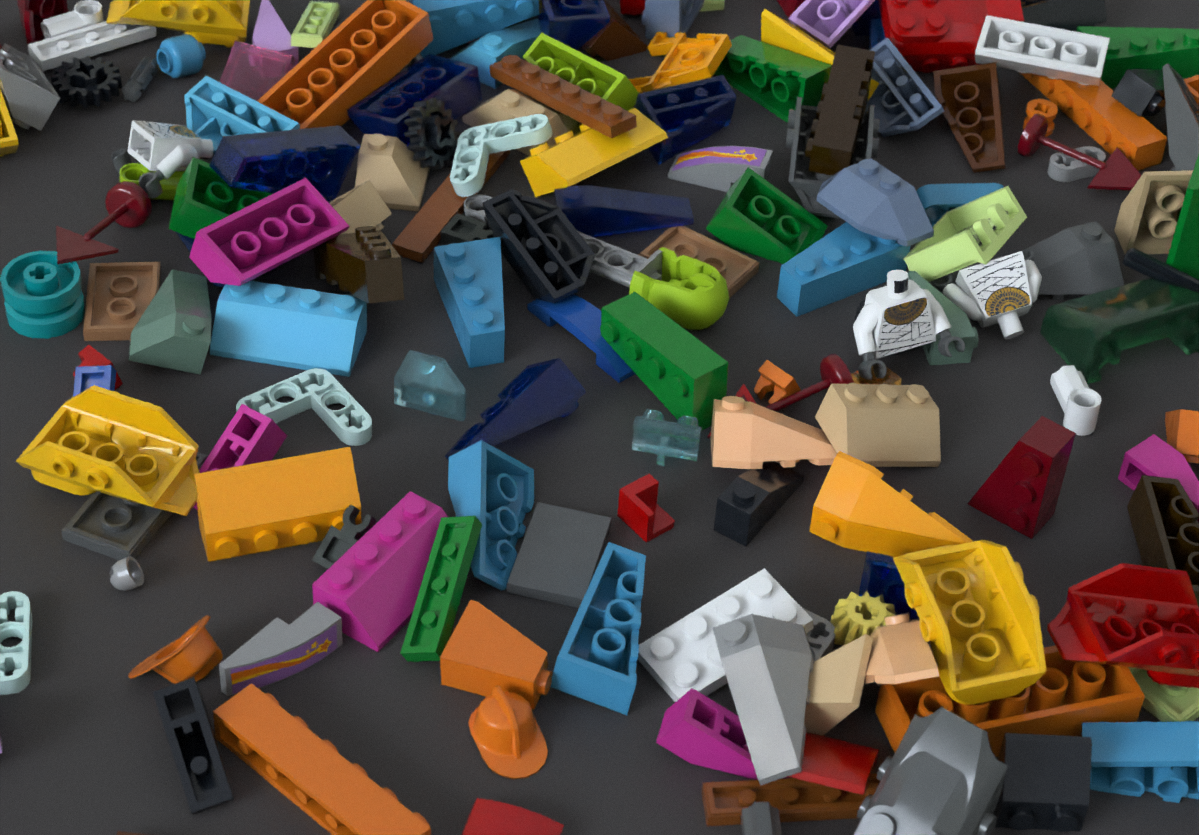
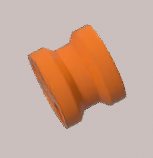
[1023,99,1058,137]

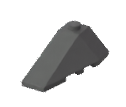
[1163,63,1199,171]
[1022,221,1125,300]

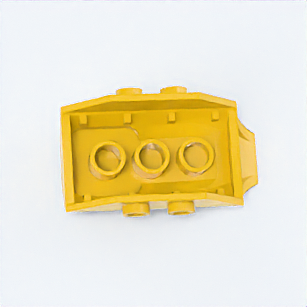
[106,0,250,48]
[16,385,200,516]
[893,539,1047,705]

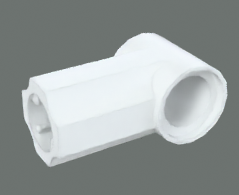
[41,0,104,39]
[1050,365,1102,436]

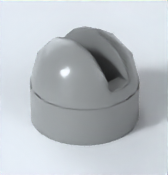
[109,556,144,591]

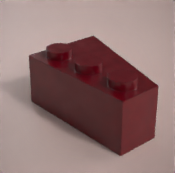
[967,416,1076,539]

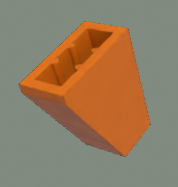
[440,600,553,710]

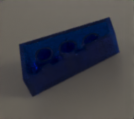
[209,125,361,202]

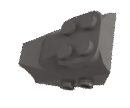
[785,97,880,218]
[853,707,1008,835]

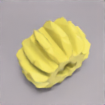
[830,591,896,645]

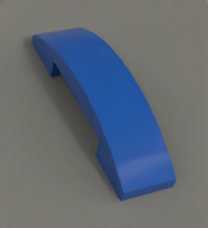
[527,294,635,383]

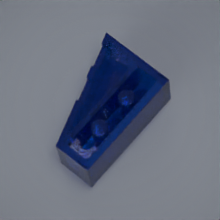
[635,75,737,165]

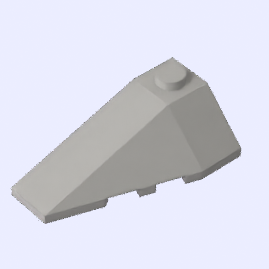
[713,614,814,785]

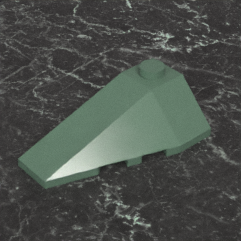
[128,269,212,375]

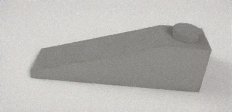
[0,44,60,131]

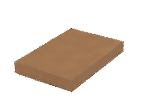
[638,222,760,298]
[83,262,161,341]

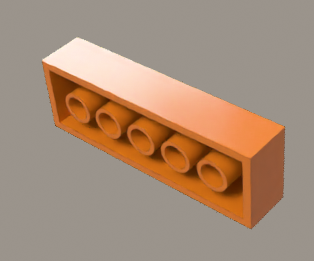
[257,0,433,158]
[875,646,1145,757]

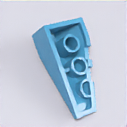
[448,440,534,591]

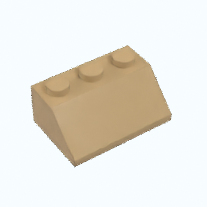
[815,383,941,467]

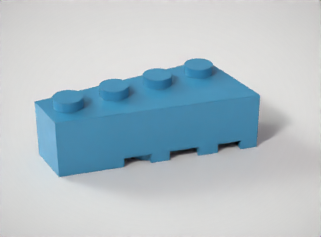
[434,237,505,368]
[551,542,646,715]

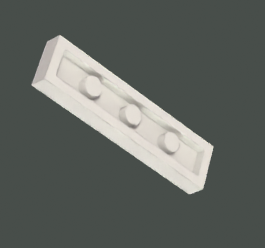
[28,21,156,71]

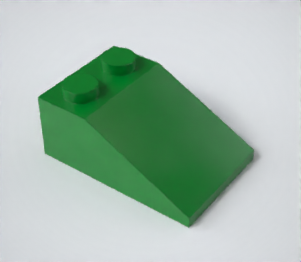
[169,157,277,239]
[706,167,828,264]

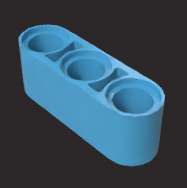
[916,183,1004,227]

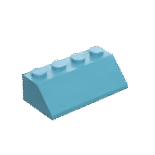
[209,281,367,377]

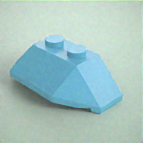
[184,76,300,165]

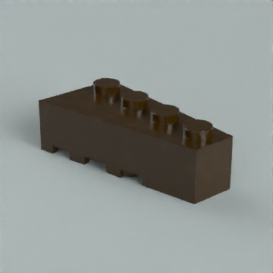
[313,226,405,304]

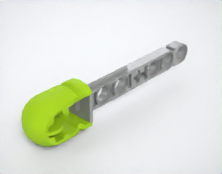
[464,194,729,330]

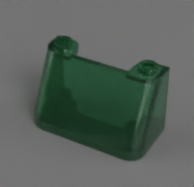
[1040,278,1199,384]

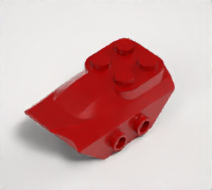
[878,0,1024,73]
[1047,563,1199,688]

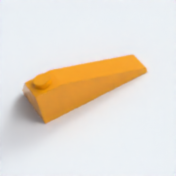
[809,451,973,557]

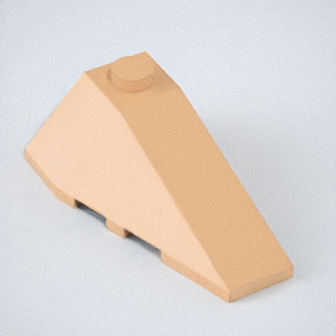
[710,396,837,469]
[864,613,939,684]

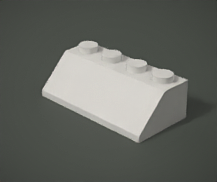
[975,15,1110,86]

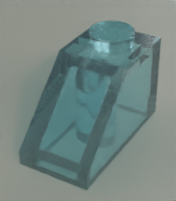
[394,350,466,421]

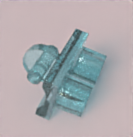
[632,409,702,466]

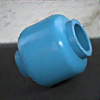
[156,34,206,78]

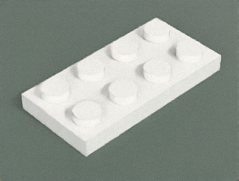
[638,568,813,702]

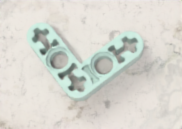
[450,114,553,197]
[236,368,372,446]
[0,591,32,695]

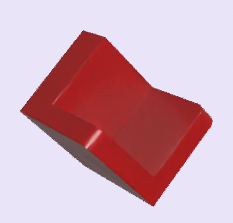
[617,474,675,543]

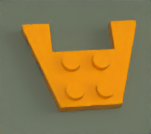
[629,32,732,99]

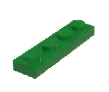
[400,516,482,662]

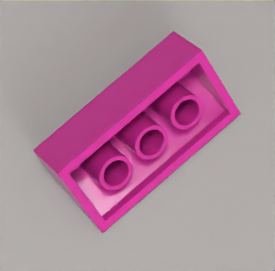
[189,178,349,286]
[312,491,448,652]

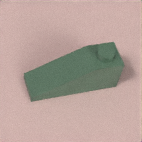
[908,271,978,365]

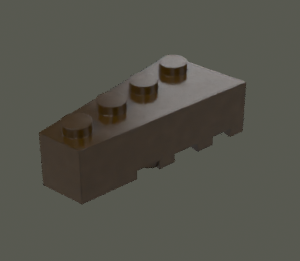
[805,45,875,176]
[1127,475,1199,606]

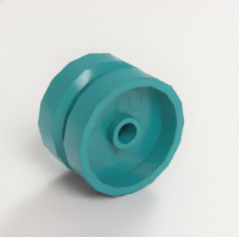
[0,250,85,339]

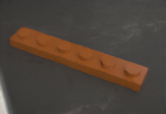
[489,55,637,138]

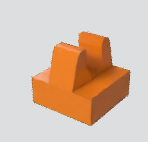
[754,360,801,404]

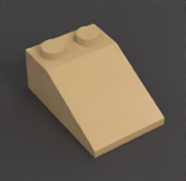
[1114,170,1193,254]

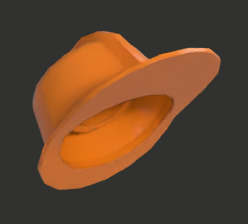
[127,615,223,684]
[468,685,548,779]

